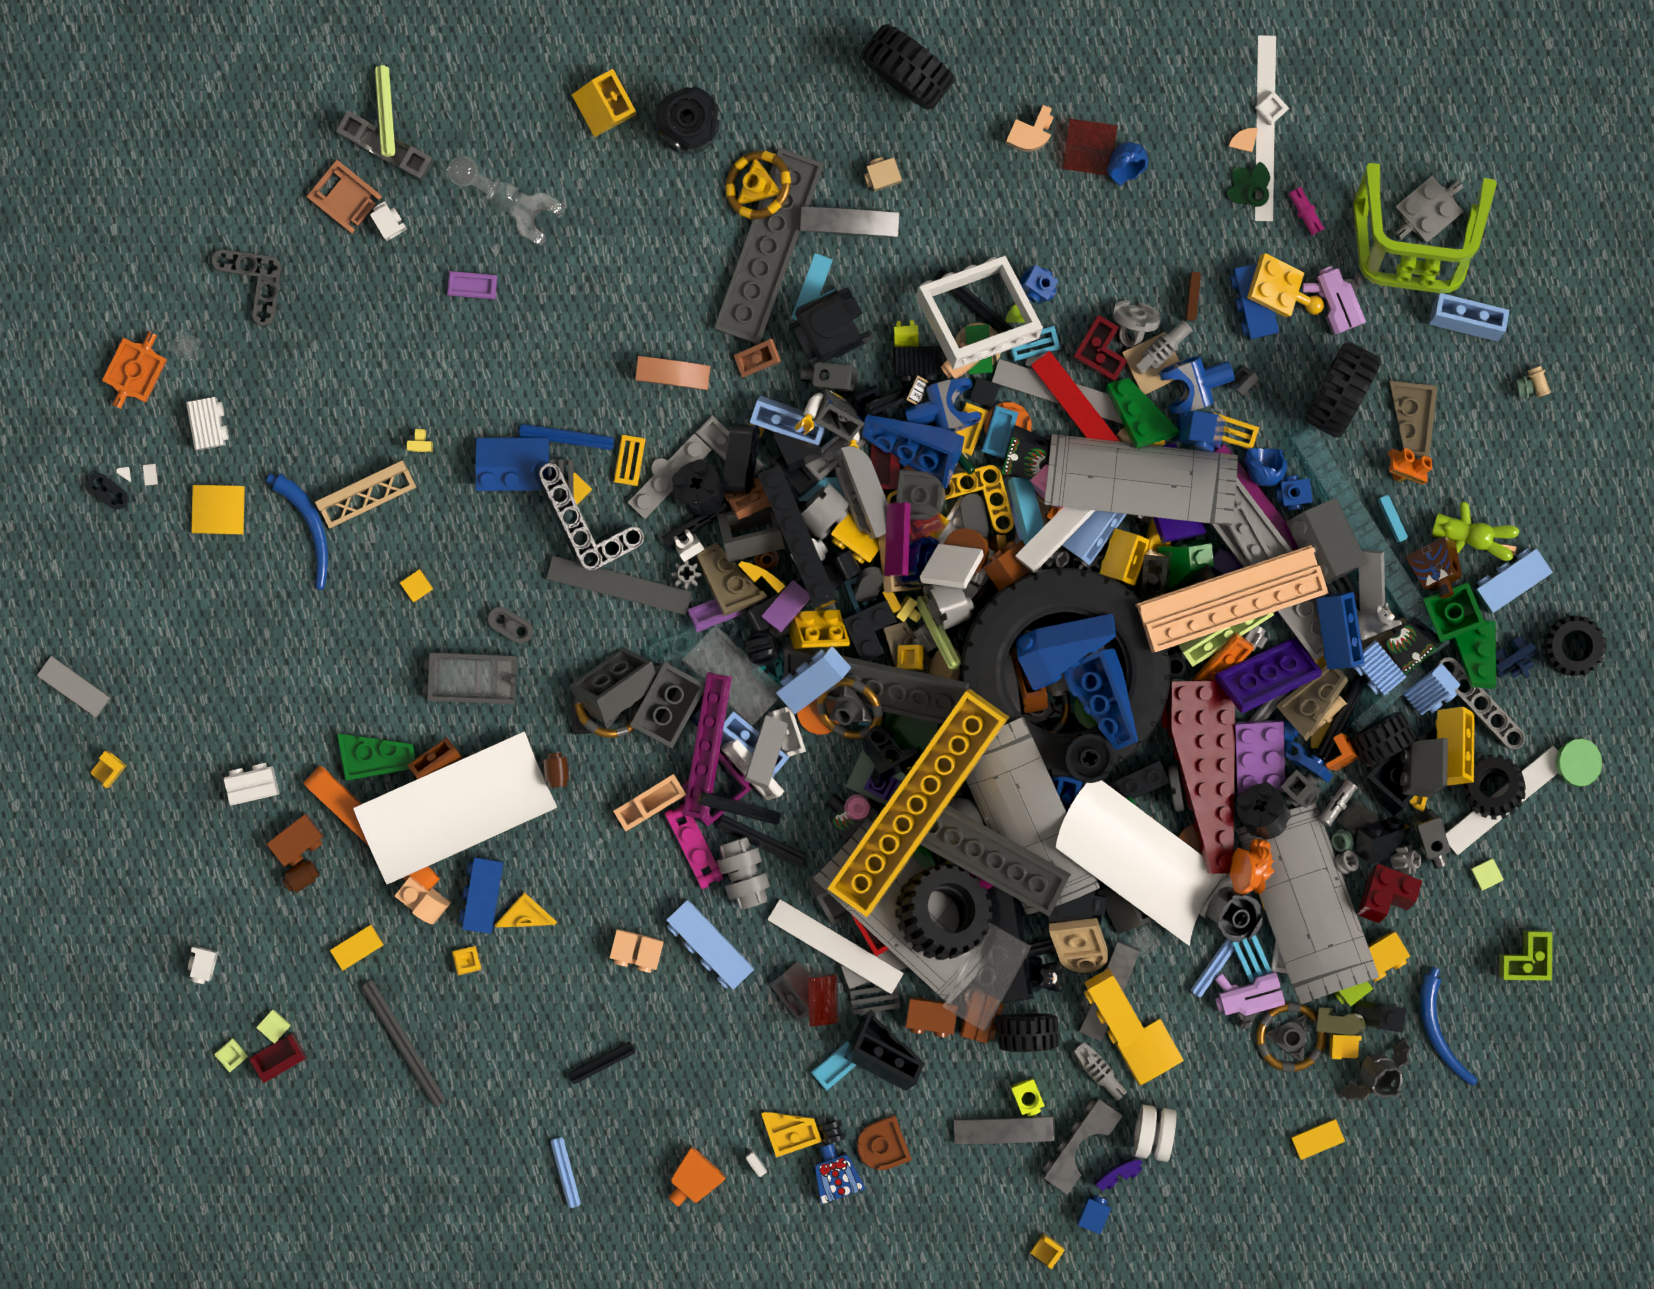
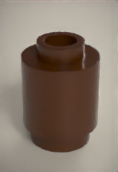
[754,550,779,570]
[543,753,569,788]
[282,860,320,893]

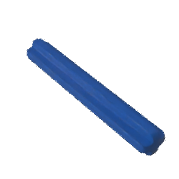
[519,424,614,450]

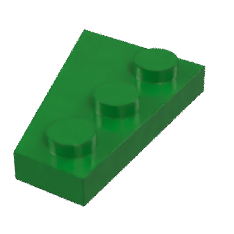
[1106,378,1180,449]
[1453,620,1496,689]
[337,733,416,781]

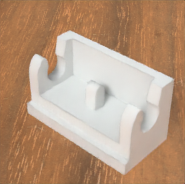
[768,706,806,757]

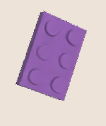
[1235,720,1285,795]

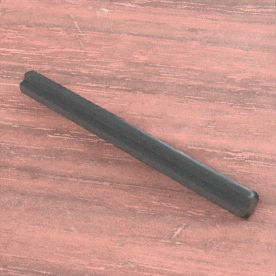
[361,980,446,1107]

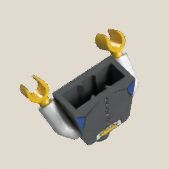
[795,388,865,448]

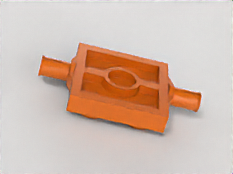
[102,331,168,409]

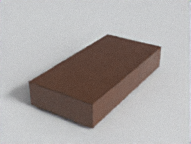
[1185,272,1201,322]

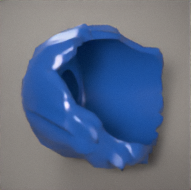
[1107,142,1148,186]
[1244,448,1288,486]

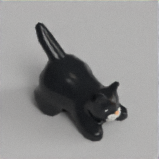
[993,956,1063,992]

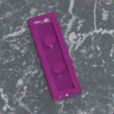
[884,502,911,577]

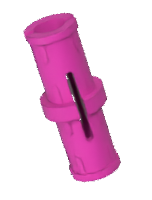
[1288,187,1325,236]

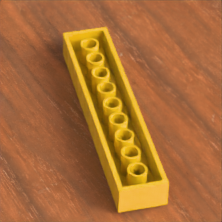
[827,689,1009,917]

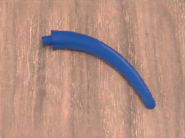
[266,473,328,590]
[1420,966,1477,1085]

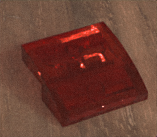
[1063,119,1118,176]
[808,974,838,1026]

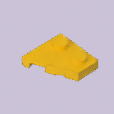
[761,1112,822,1157]

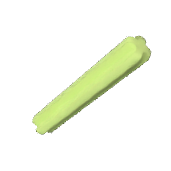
[375,65,395,157]
[916,595,961,670]

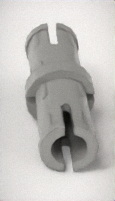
[1318,779,1358,827]

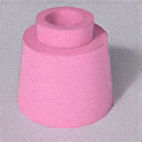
[845,794,871,821]

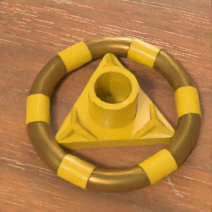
[725,151,791,219]

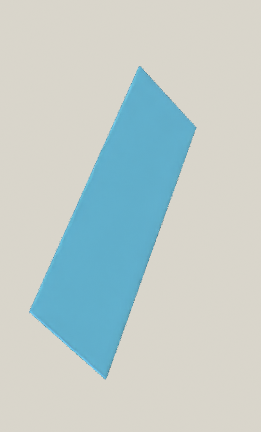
[791,253,833,320]

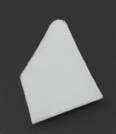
[116,464,158,486]

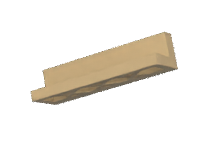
[315,460,417,529]

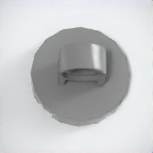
[1112,300,1161,347]

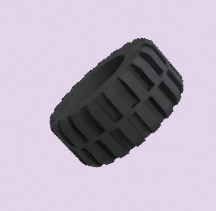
[861,24,954,110]
[1304,342,1381,438]
[895,864,992,960]

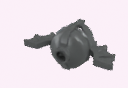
[1339,1037,1413,1103]

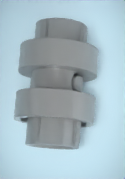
[717,837,770,910]

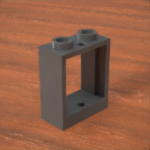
[717,507,785,562]

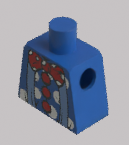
[815,1143,865,1204]

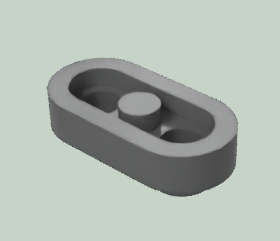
[488,607,533,643]

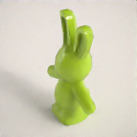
[1432,501,1519,561]

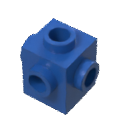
[1019,265,1059,304]
[1275,475,1313,511]

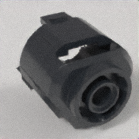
[655,86,720,155]
[790,287,874,362]
[1036,877,1107,925]

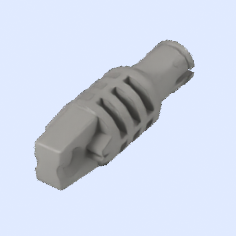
[1136,320,1193,375]
[1072,1042,1127,1101]

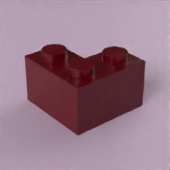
[1072,315,1127,382]
[1357,864,1422,923]

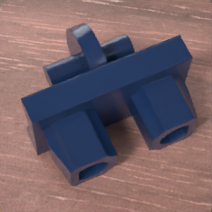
[1496,636,1536,679]

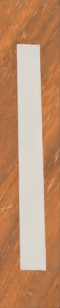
[1255,36,1276,221]

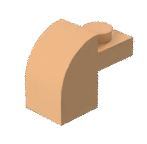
[1005,105,1054,152]
[395,876,451,924]

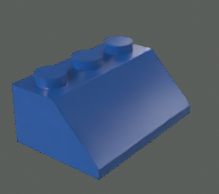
[475,437,549,491]

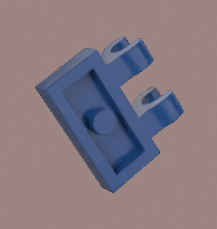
[1286,742,1333,783]

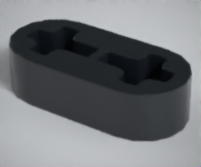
[87,473,129,510]

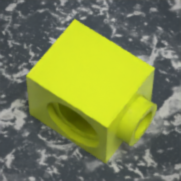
[1010,1077,1044,1117]

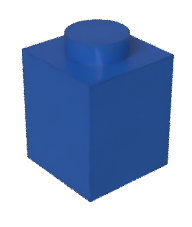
[1077,1195,1111,1235]

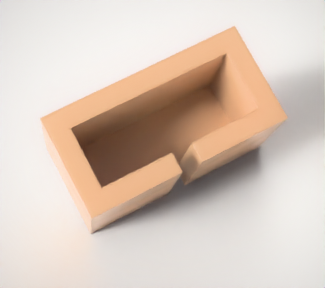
[610,929,664,973]

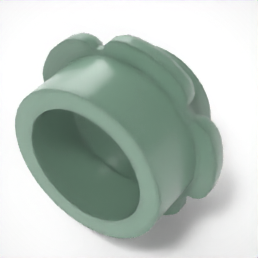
[1516,376,1533,399]
[1331,829,1354,852]

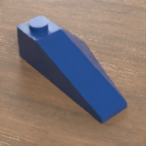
[1063,648,1138,750]

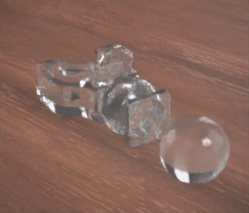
[447,156,566,246]

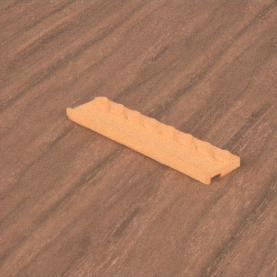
[1135,545,1328,653]

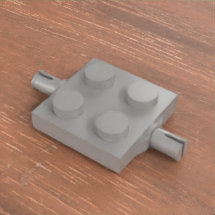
[1395,176,1464,244]

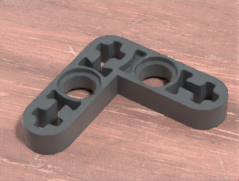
[212,250,282,326]

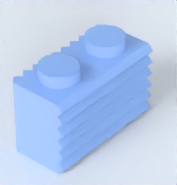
[1353,640,1406,696]
[1403,663,1460,715]

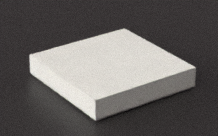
[920,544,984,589]

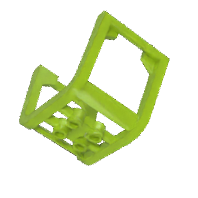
[1353,163,1497,293]

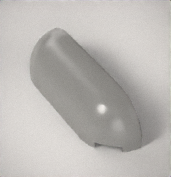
[835,446,888,539]

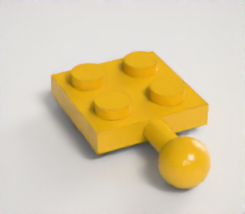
[1247,253,1324,318]

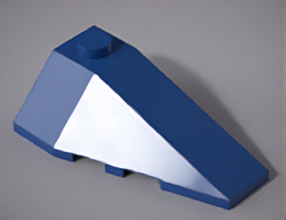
[862,415,964,489]
[1016,614,1116,691]

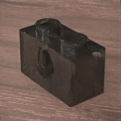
[1140,550,1172,601]

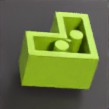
[1499,930,1553,980]

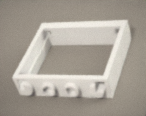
[916,256,1043,370]

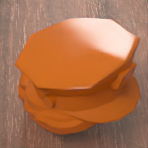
[1230,838,1275,895]

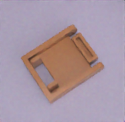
[307,160,382,234]

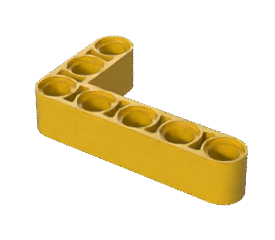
[886,465,1014,534]

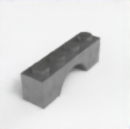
[336,110,434,182]
[1042,1097,1123,1195]

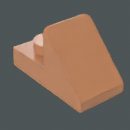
[734,339,781,378]

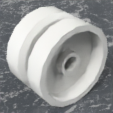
[1134,1104,1176,1162]

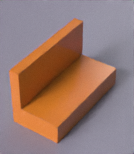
[1326,733,1360,771]

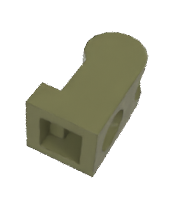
[1317,1007,1365,1035]

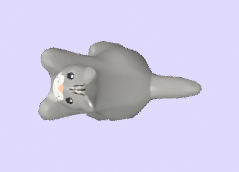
[1356,602,1402,641]

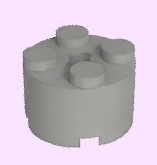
[800,483,849,540]
[923,584,974,631]

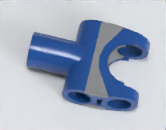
[1159,356,1235,414]
[905,378,981,432]

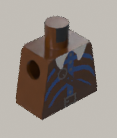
[1406,537,1462,599]

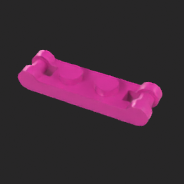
[664,802,724,890]

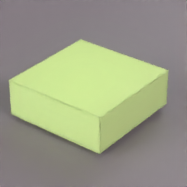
[1471,858,1504,891]
[257,1009,291,1044]
[214,1038,248,1072]

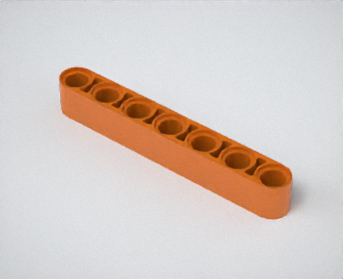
[303,765,440,891]

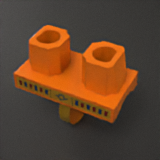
[1388,448,1432,485]

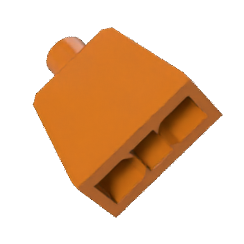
[668,1146,726,1207]

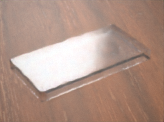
[682,625,780,726]
[943,922,1032,1031]

